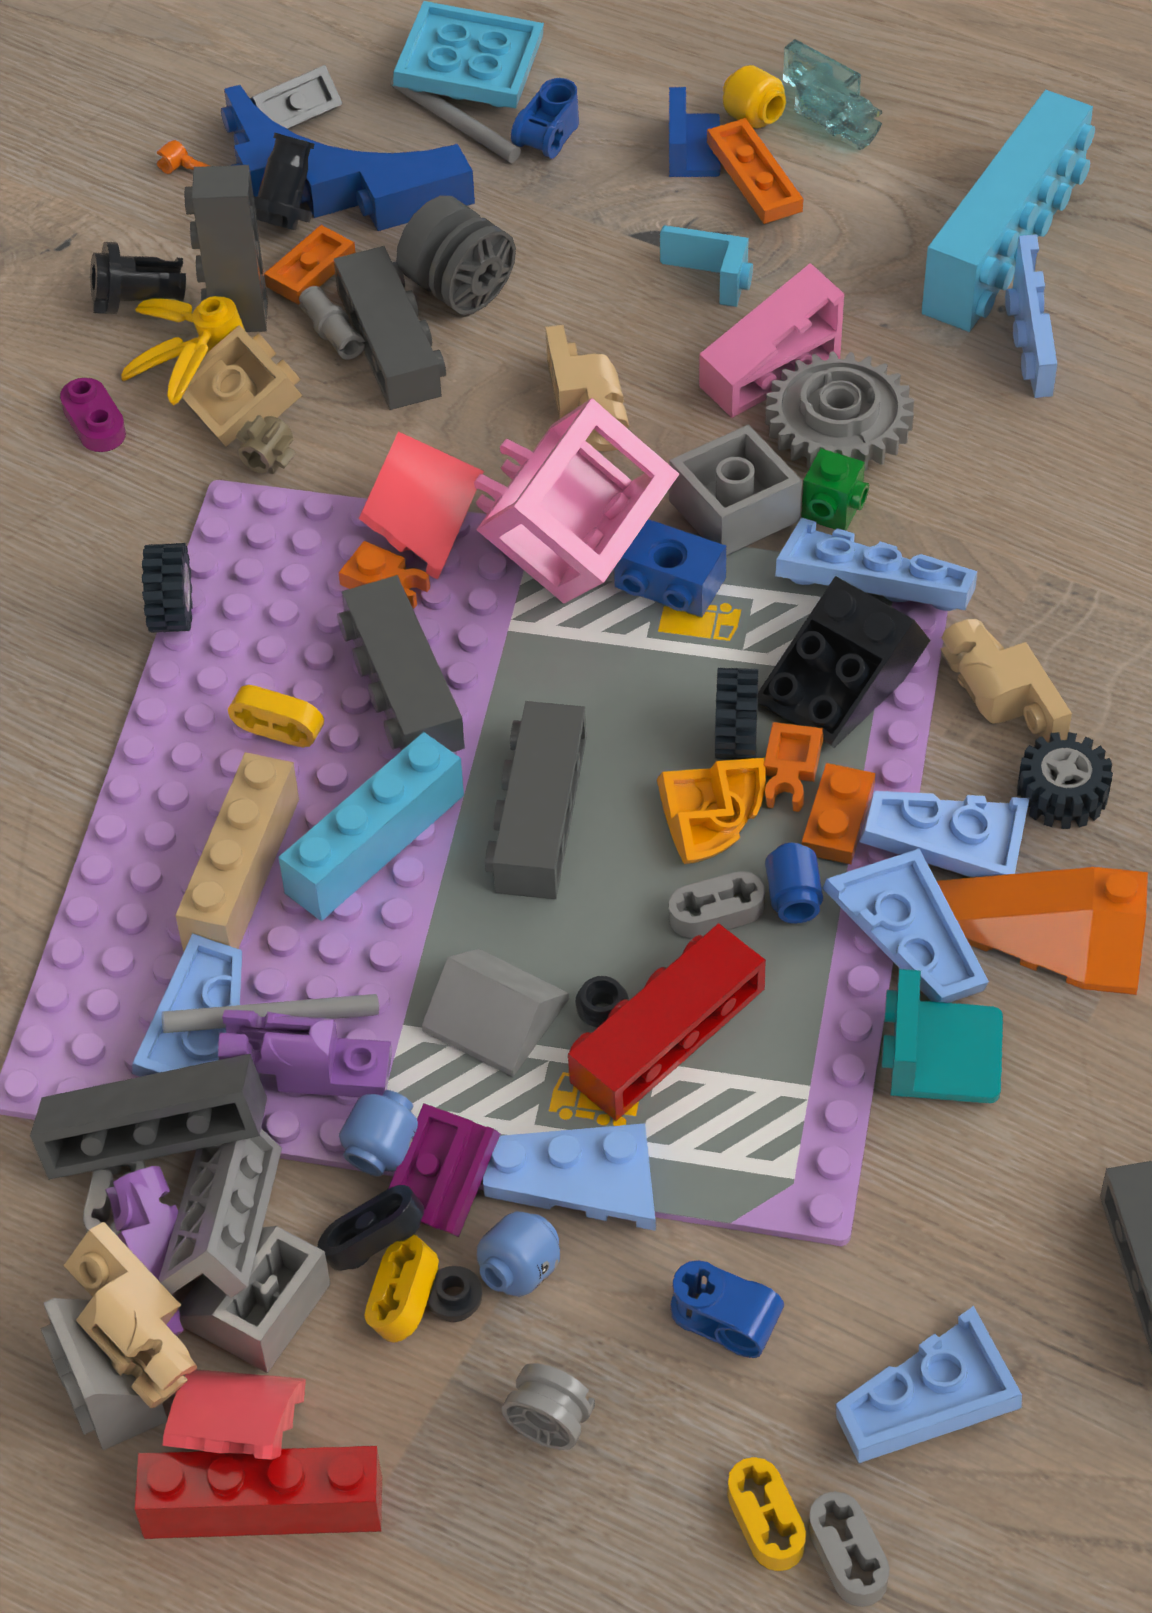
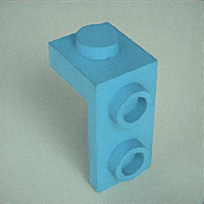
[660,225,753,307]

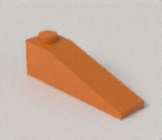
[937,867,1148,995]

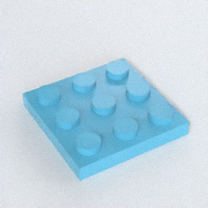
[393,1,544,109]

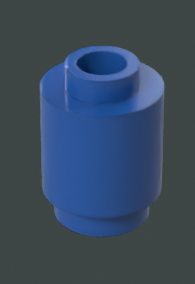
[765,843,823,923]

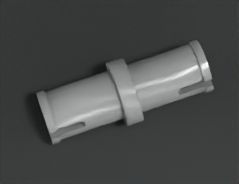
[299,286,365,360]

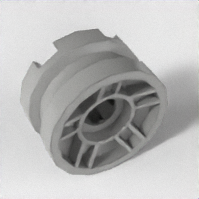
[502,1363,595,1450]

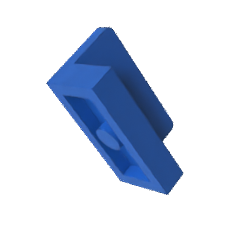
[669,87,721,177]

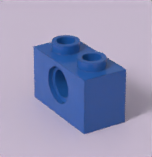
[614,519,726,617]

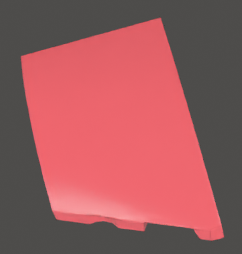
[359,431,484,580]
[162,1369,306,1460]

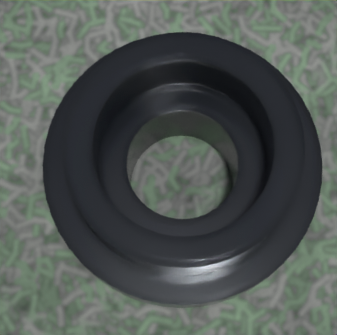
[575,976,629,1028]
[427,1266,482,1322]

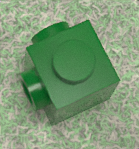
[801,448,869,531]

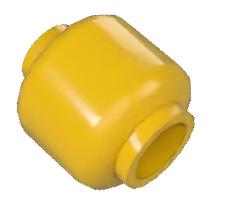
[723,65,786,129]

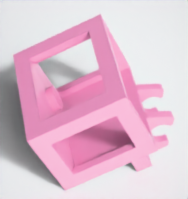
[474,398,679,603]

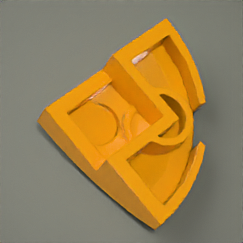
[657,758,766,864]

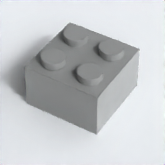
[669,424,802,555]

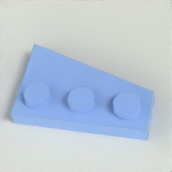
[1005,234,1057,398]
[860,791,1029,878]
[822,849,989,1003]
[132,933,242,1077]
[483,1123,656,1231]
[836,1306,1022,1463]

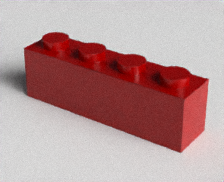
[568,923,766,1121]
[134,1446,382,1539]

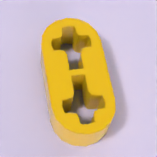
[228,685,324,748]
[364,1235,439,1343]
[727,1457,806,1571]

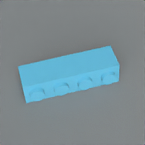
[278,732,464,921]

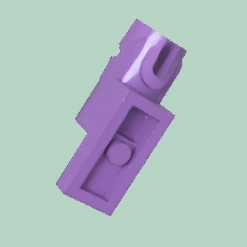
[218,1010,392,1097]
[105,1166,184,1336]

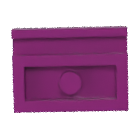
[388,1103,501,1237]

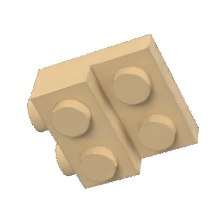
[182,325,302,447]

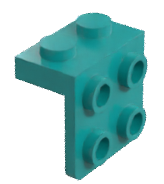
[882,969,1003,1103]

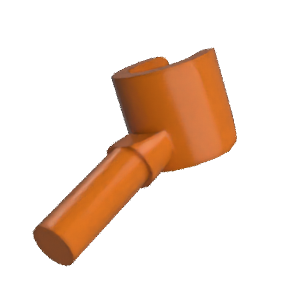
[157,140,210,174]

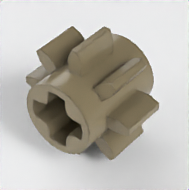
[236,415,296,474]

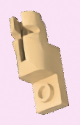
[545,325,630,452]
[940,619,1072,743]
[64,1222,197,1408]

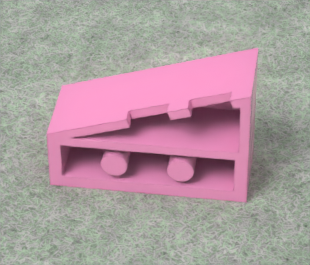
[699,263,844,418]

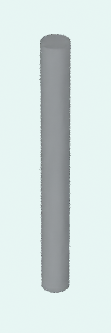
[390,77,521,163]
[162,994,379,1033]

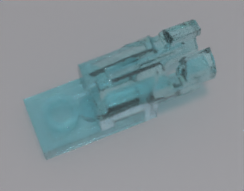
[783,39,882,150]

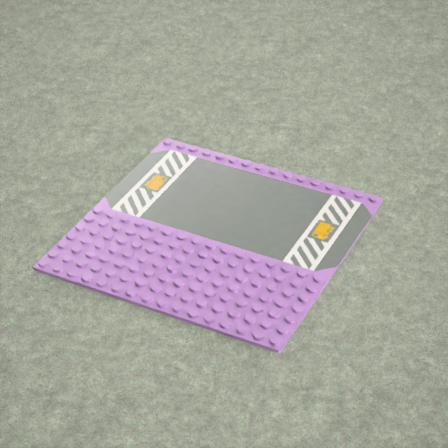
[0,480,948,1246]

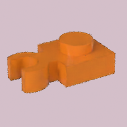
[339,541,430,609]
[763,722,823,812]

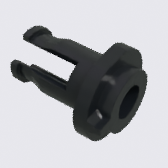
[253,132,315,230]
[90,242,186,314]

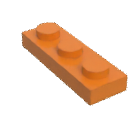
[706,118,804,224]

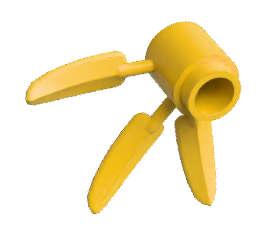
[121,296,245,406]

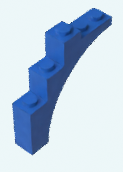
[221,85,475,231]

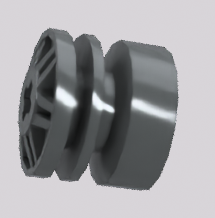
[396,196,516,314]

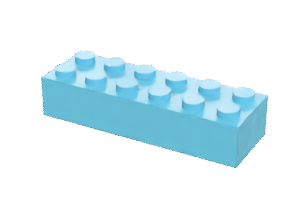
[921,89,1095,332]

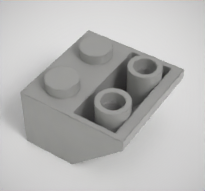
[179,1226,330,1373]
[40,1298,167,1450]

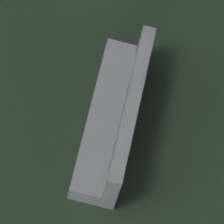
[158,1129,282,1298]

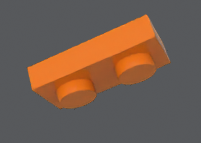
[264,225,356,305]
[802,763,876,865]

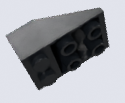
[758,576,931,748]

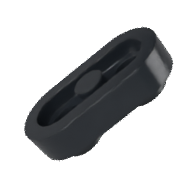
[317,1185,424,1271]

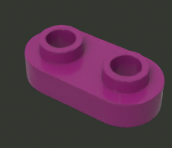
[60,378,126,452]

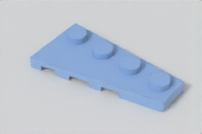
[775,517,977,611]

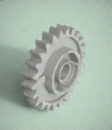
[765,351,914,471]

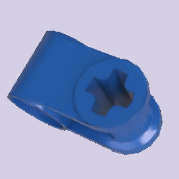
[511,78,579,159]
[670,1260,784,1358]

